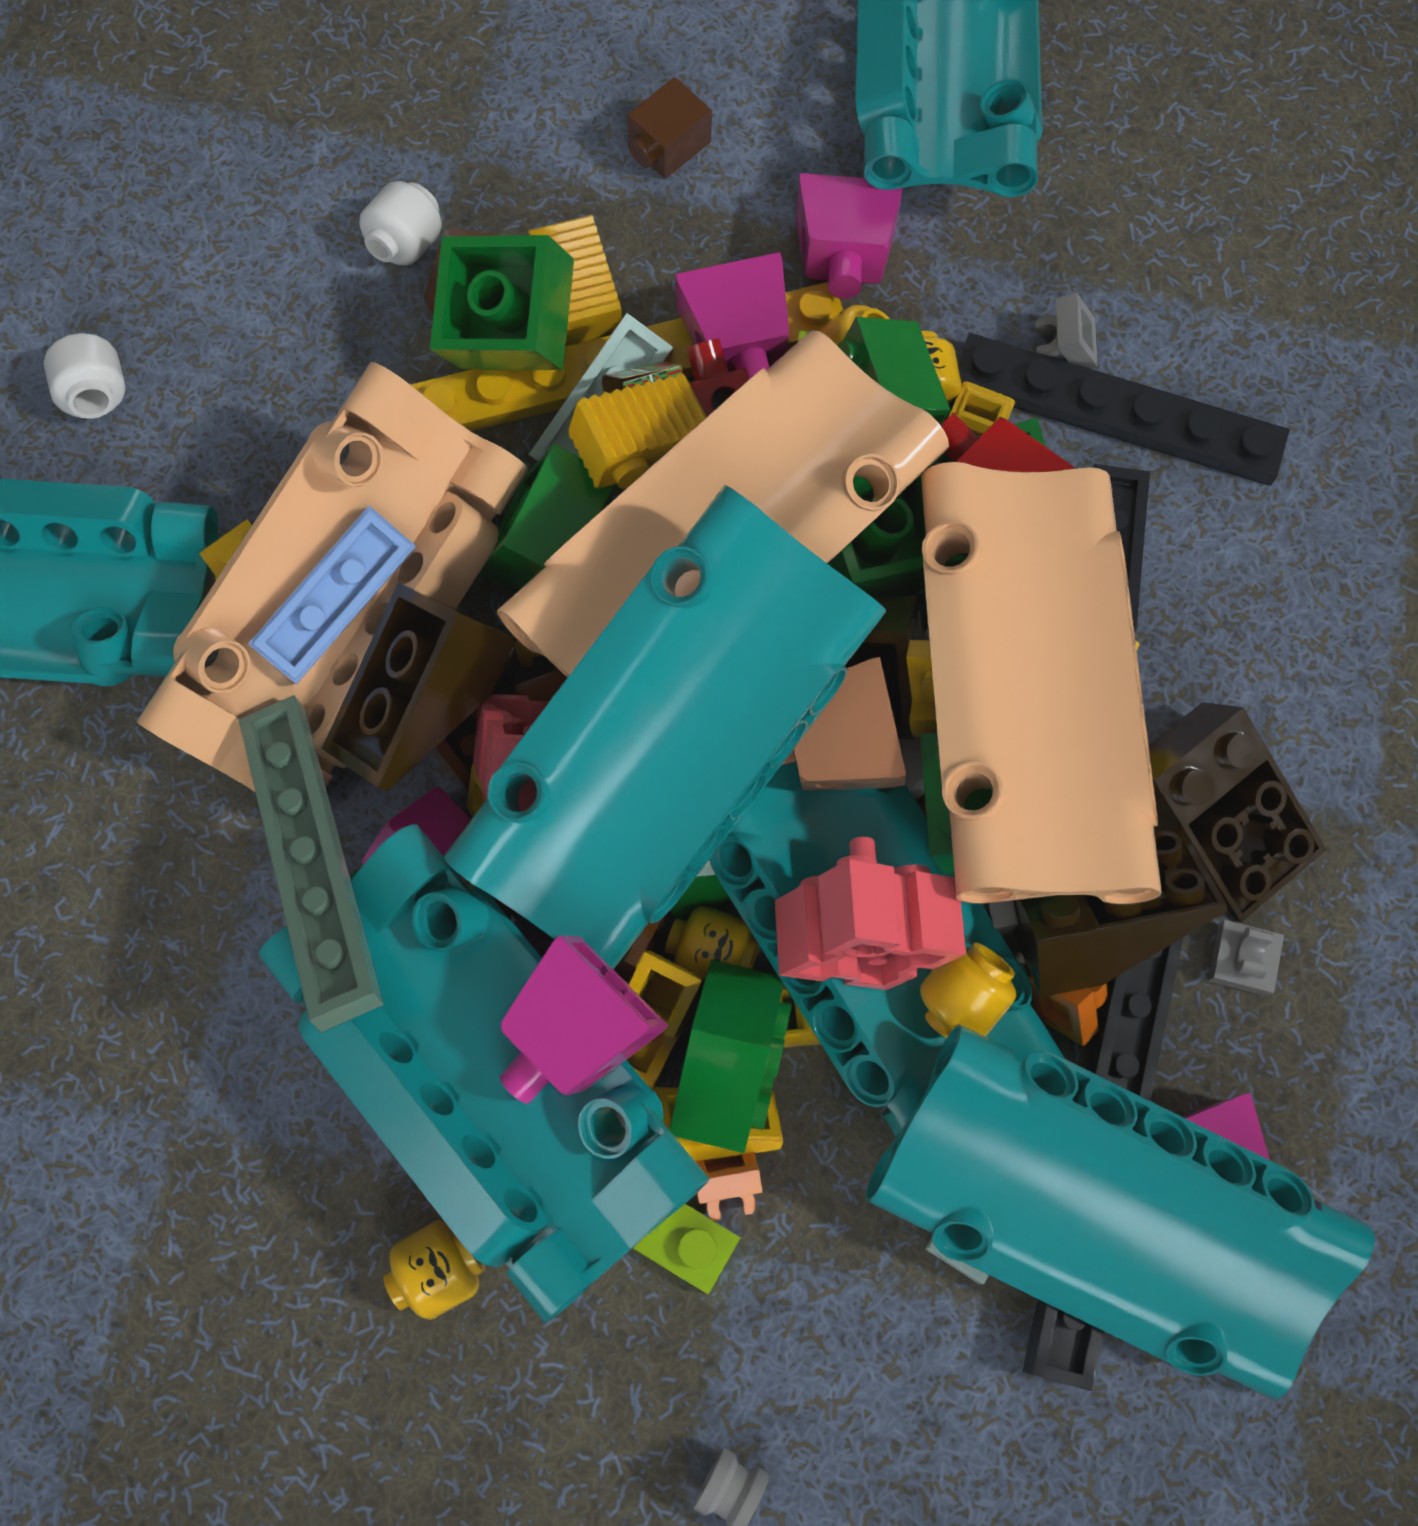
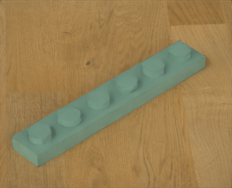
[238,695,384,1032]

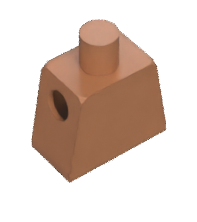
[782,657,907,791]

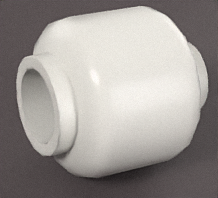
[359,181,442,265]
[43,333,126,419]

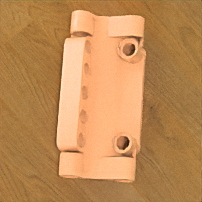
[497,330,949,678]
[137,362,529,793]
[921,462,1162,904]

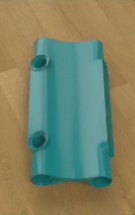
[855,0,1043,198]
[0,479,218,686]
[444,485,886,970]
[710,762,1064,1137]
[258,825,710,1324]
[865,1024,1375,1400]

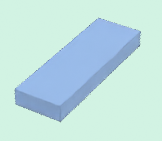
[248,506,416,684]

